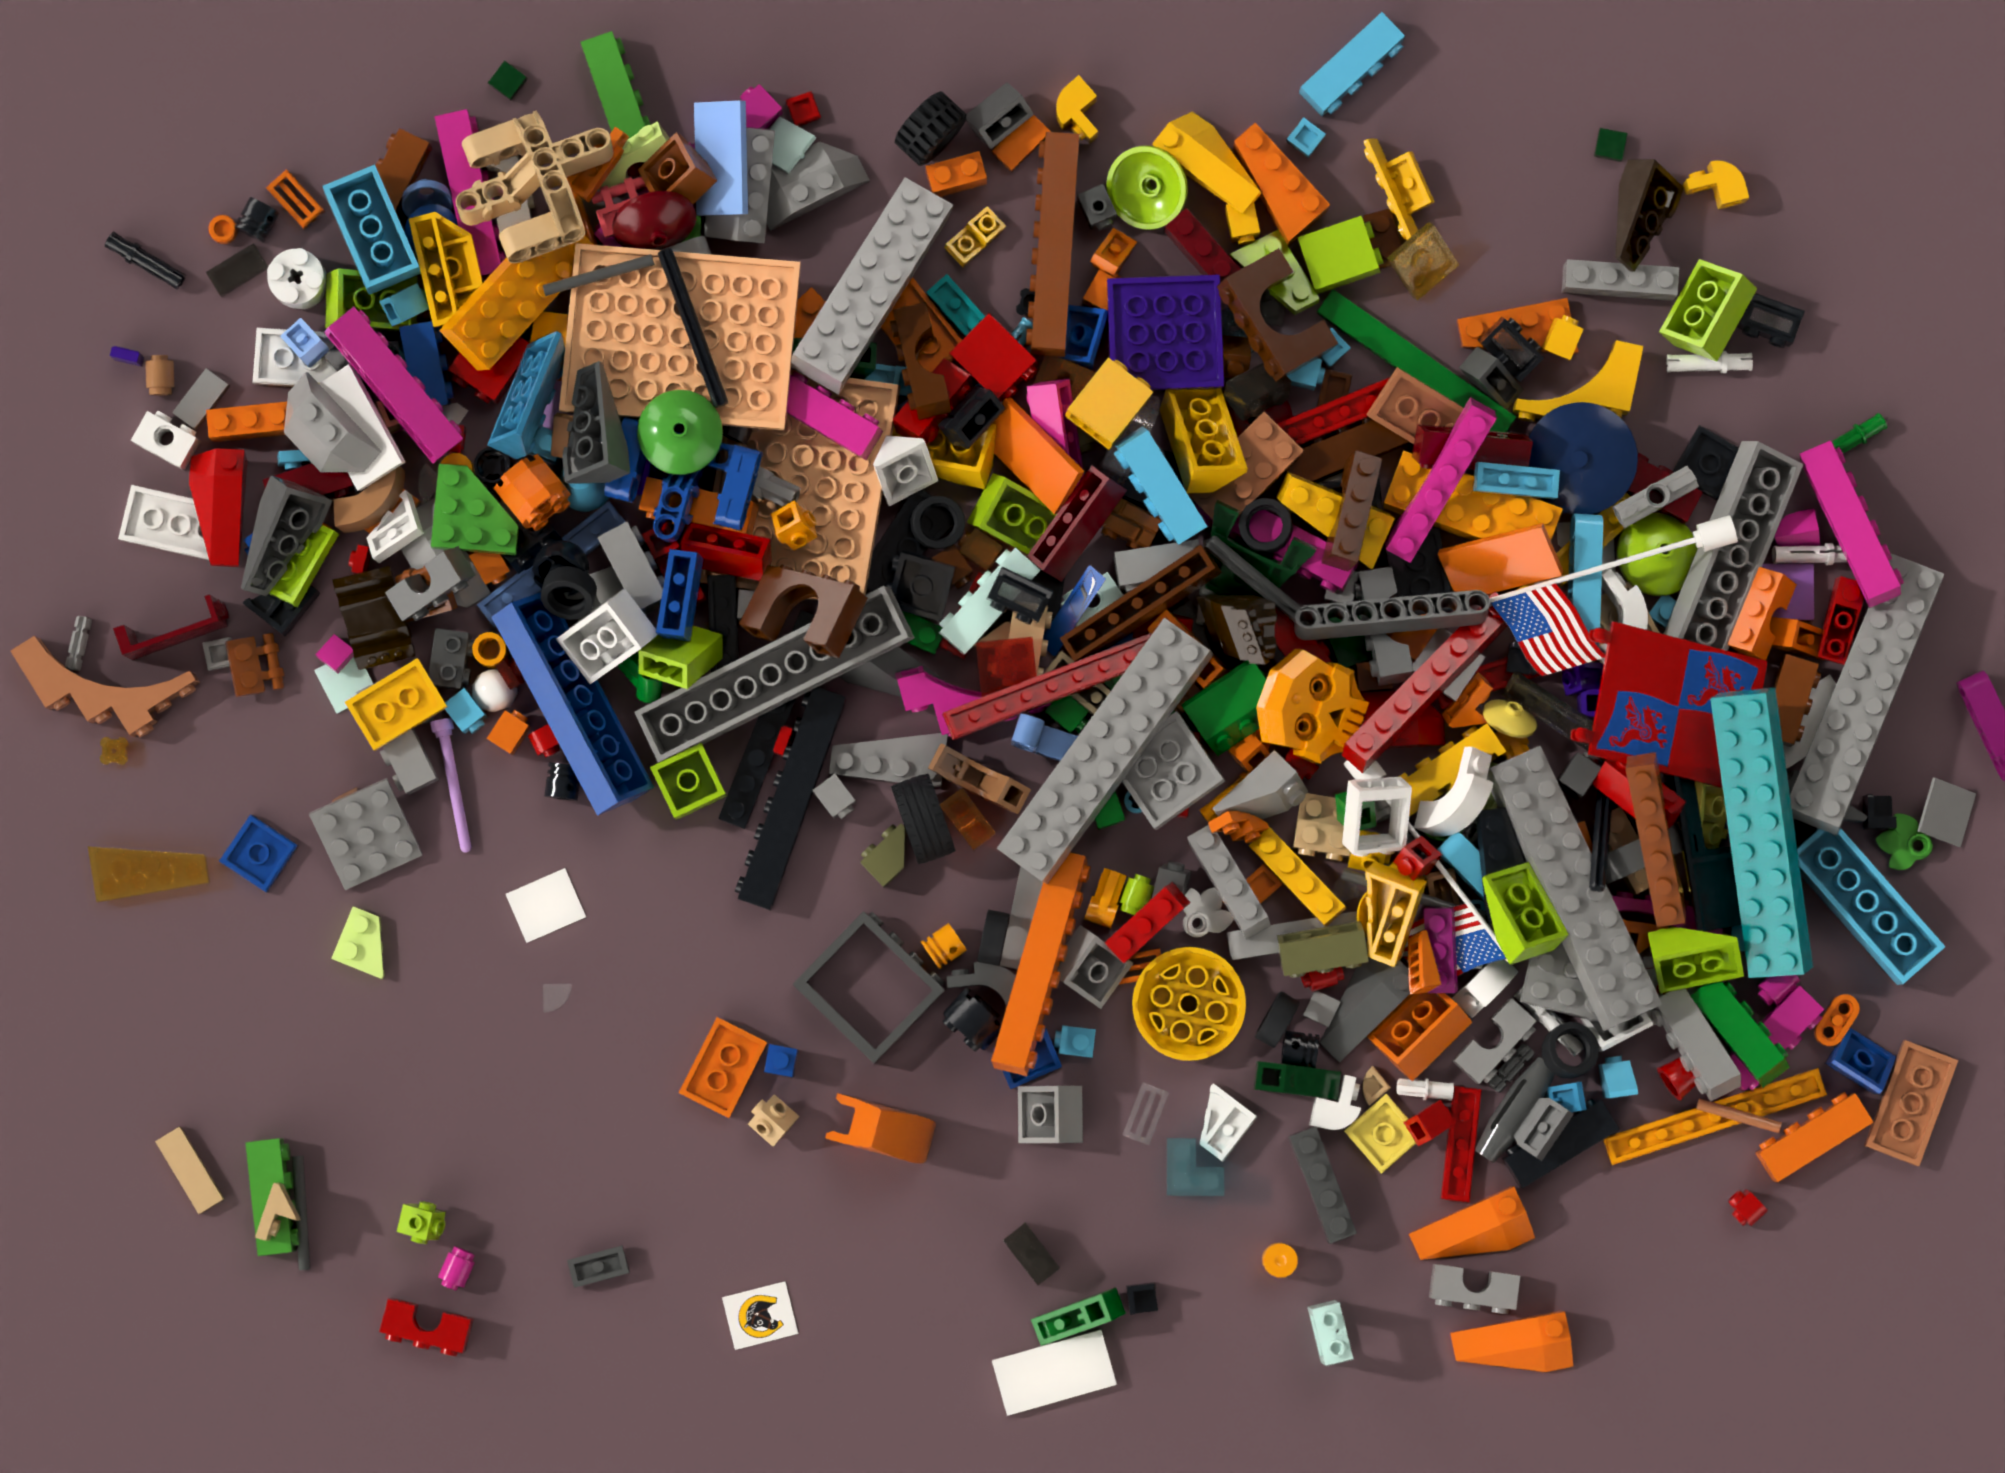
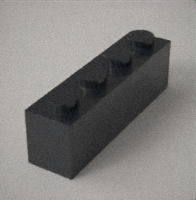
[1502,1098,1620,1188]

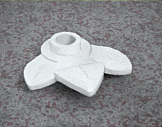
[1183,887,1234,938]

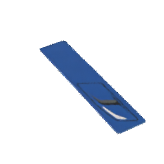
[1043,565,1106,656]

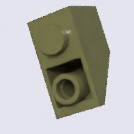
[860,824,905,888]

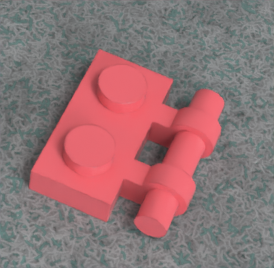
[592,177,646,239]

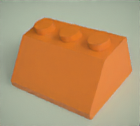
[1366,993,1472,1082]

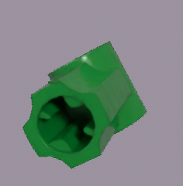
[618,652,663,703]

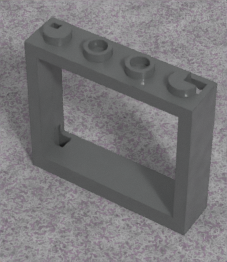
[792,911,945,1064]

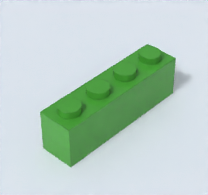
[581,31,651,139]
[245,1138,299,1256]

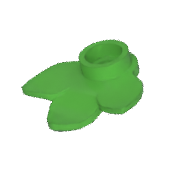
[1875,813,1933,870]

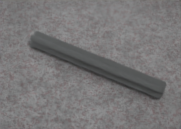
[1205,536,1313,626]

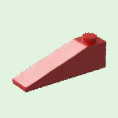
[189,448,248,567]

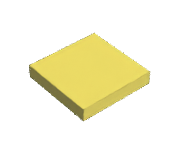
[1344,1094,1416,1174]

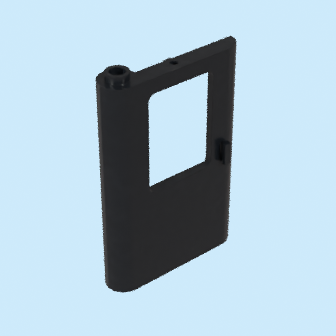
[1672,776,1741,931]

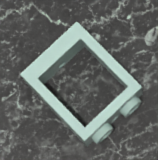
[1307,1300,1353,1366]

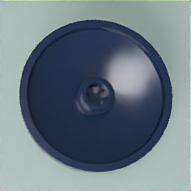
[1529,402,1638,514]

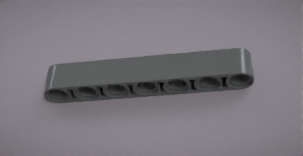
[1294,590,1490,640]

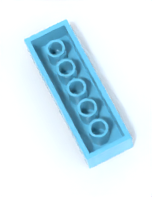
[1797,828,1946,985]

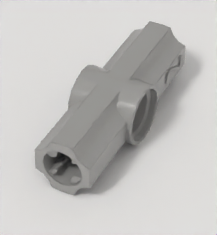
[1612,466,1699,528]

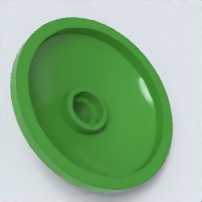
[637,390,723,475]

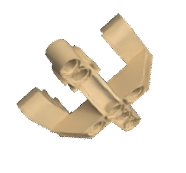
[456,111,614,263]

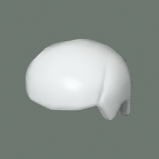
[472,669,518,712]

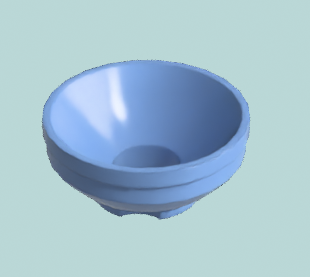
[401,179,453,217]

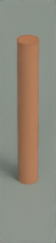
[1696,1098,1782,1133]

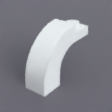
[1599,569,1648,664]
[1414,747,1494,837]

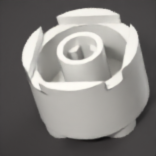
[267,248,327,310]

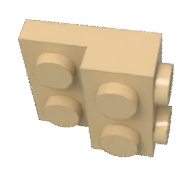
[1292,793,1350,862]

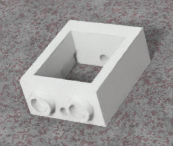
[1342,776,1412,857]

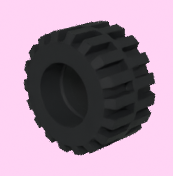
[894,91,967,166]

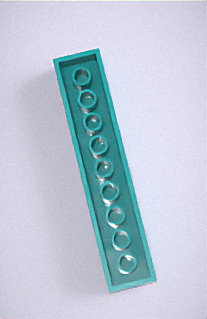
[1710,688,1813,978]

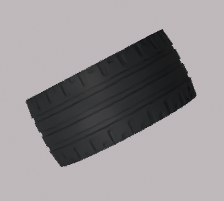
[891,773,956,864]

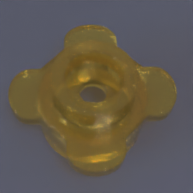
[100,737,128,765]

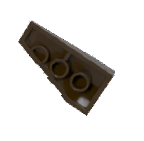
[1615,159,1684,271]

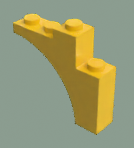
[1512,340,1643,422]

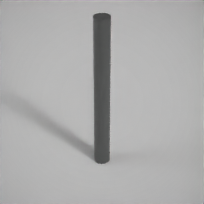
[542,254,654,296]
[292,1156,310,1270]

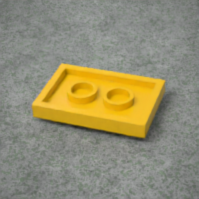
[345,658,448,751]

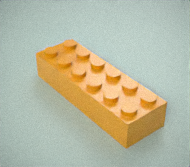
[439,236,594,371]
[1384,450,1563,541]

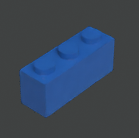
[399,321,454,406]
[656,549,704,642]

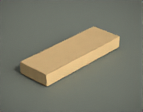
[155,1126,224,1214]

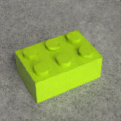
[1659,259,1757,362]

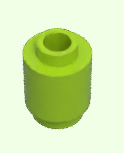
[1119,874,1155,915]

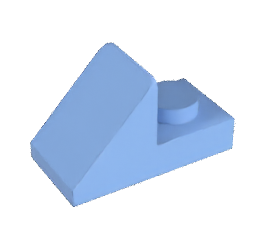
[280,318,329,367]

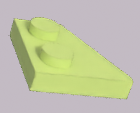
[331,906,385,979]

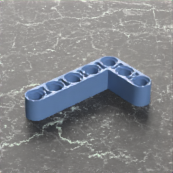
[1011,713,1078,762]

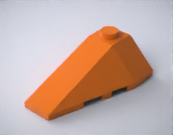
[1408,1186,1535,1260]
[1450,1310,1573,1372]

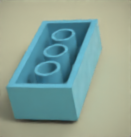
[323,164,421,295]
[1113,426,1208,545]

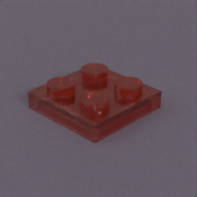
[976,636,1037,698]

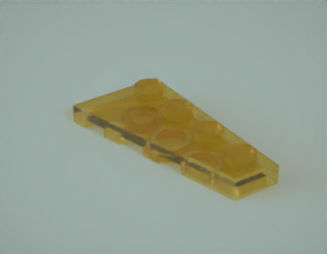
[88,846,210,902]

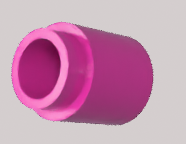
[1758,975,1800,1006]
[438,1246,475,1291]

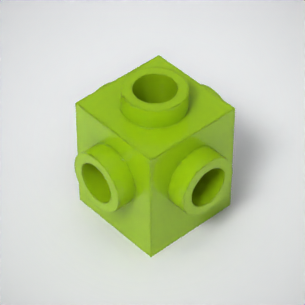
[397,1201,446,1244]

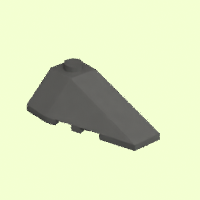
[562,361,630,484]
[241,475,332,596]
[838,647,948,706]
[1319,954,1410,1063]

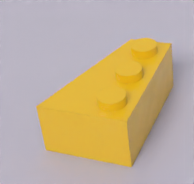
[1366,861,1427,967]

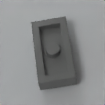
[567,1245,630,1288]

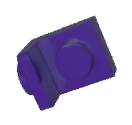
[1562,662,1604,696]

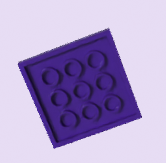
[1107,275,1224,390]

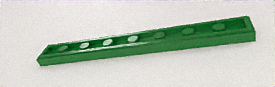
[1316,289,1516,432]

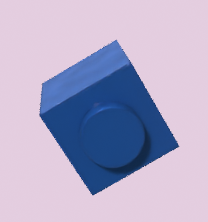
[764,1044,798,1077]

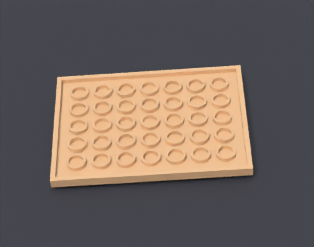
[559,243,801,431]
[700,370,900,601]

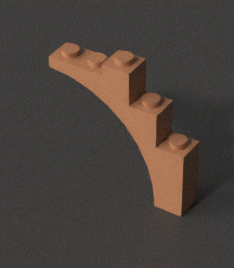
[11,636,200,738]

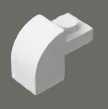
[1452,959,1519,1018]
[1309,1075,1361,1130]

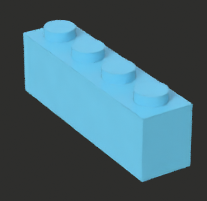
[1299,12,1405,116]

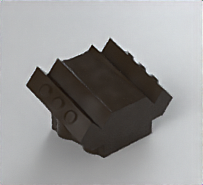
[333,566,416,670]
[1196,594,1277,664]

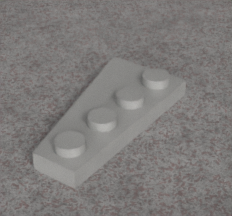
[829,733,948,788]

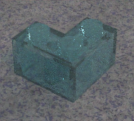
[1166,1138,1224,1196]

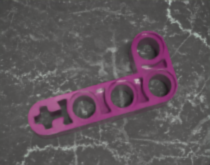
[1957,670,2005,781]

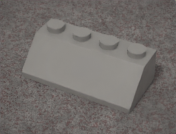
[704,127,775,243]

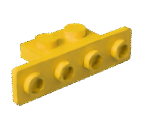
[1364,138,1435,242]

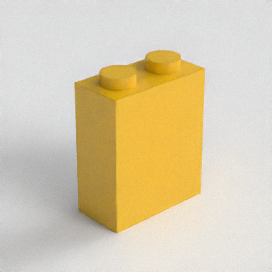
[1065,357,1153,450]

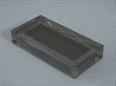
[206,243,268,297]

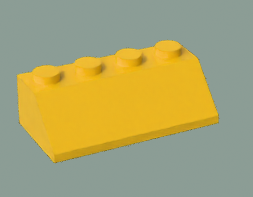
[1159,388,1248,493]

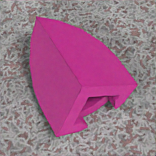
[1774,509,1820,546]

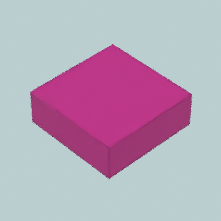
[315,634,354,674]

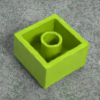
[650,743,727,820]

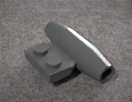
[1475,1057,1574,1163]

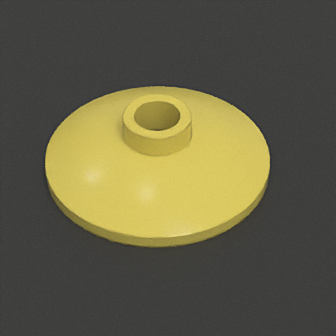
[1482,699,1537,738]

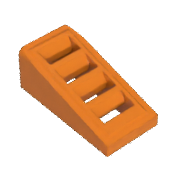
[1408,930,1441,995]

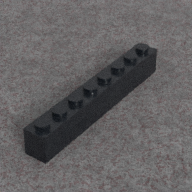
[735,687,846,911]

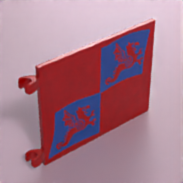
[1570,621,1768,788]

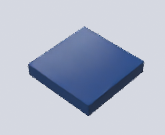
[219,814,298,892]

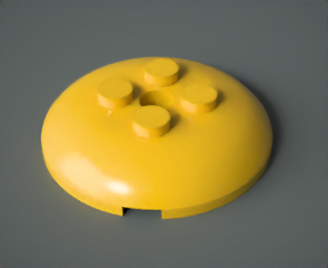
[1132,947,1246,1061]

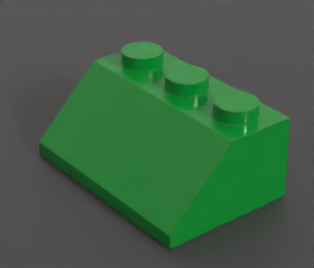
[1181,660,1267,756]

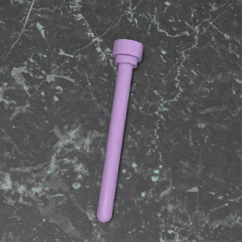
[430,718,471,853]

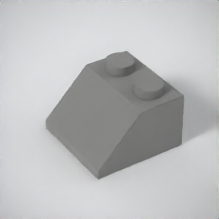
[1058,925,1133,1009]
[1018,1086,1083,1143]

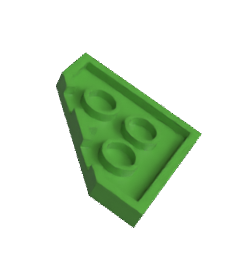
[431,464,519,555]

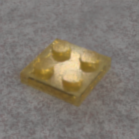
[1387,222,1459,301]

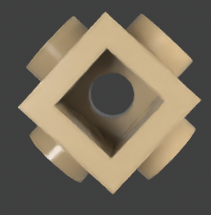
[748,1094,800,1147]

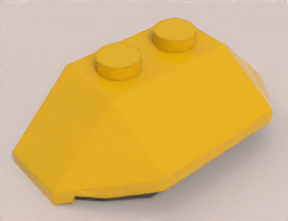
[409,212,483,328]

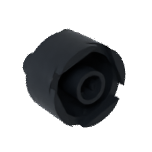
[942,987,1002,1052]

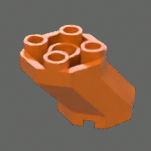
[493,454,571,531]

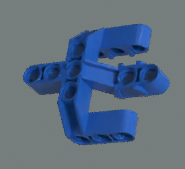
[604,417,763,542]

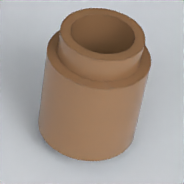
[145,355,175,396]

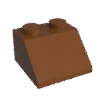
[638,132,717,204]

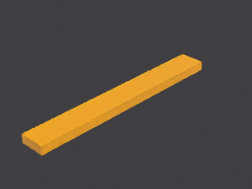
[1603,1068,1827,1165]

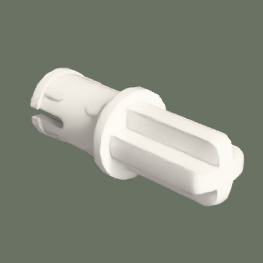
[1396,1078,1454,1101]

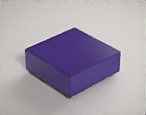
[110,346,144,367]

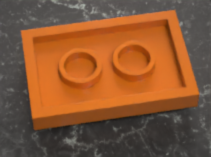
[679,1017,768,1118]

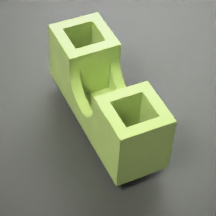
[599,121,669,199]

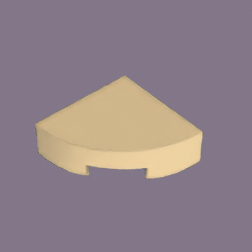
[1362,1066,1391,1106]

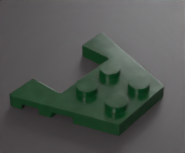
[1205,500,1317,599]

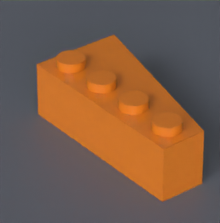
[1233,122,1330,246]

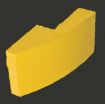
[944,206,1006,267]

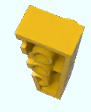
[1276,471,1395,570]
[1398,723,1506,817]

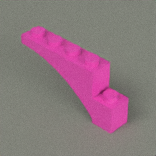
[895,666,1051,736]

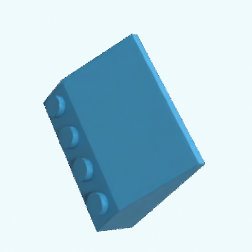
[487,331,565,460]

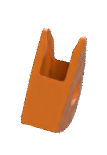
[825,1093,936,1163]

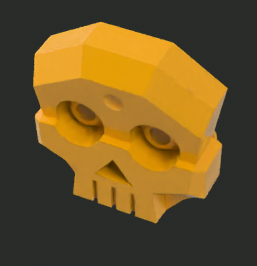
[1256,649,1369,764]

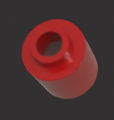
[1301,967,1344,992]

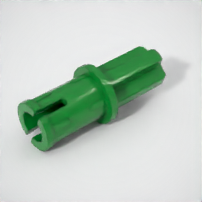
[1832,413,1888,453]

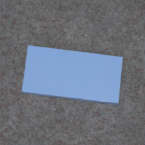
[694,100,748,216]

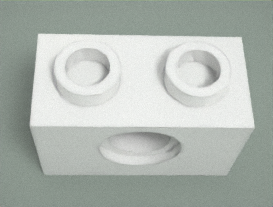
[131,411,201,471]

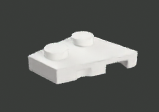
[367,490,424,563]
[1200,1083,1257,1162]

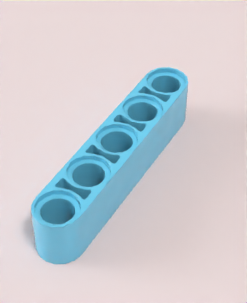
[1568,513,1603,647]
[1437,832,1484,901]

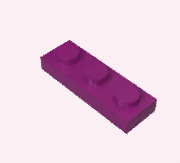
[1424,907,1458,993]

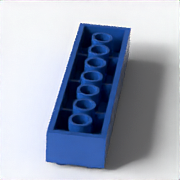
[492,592,654,816]

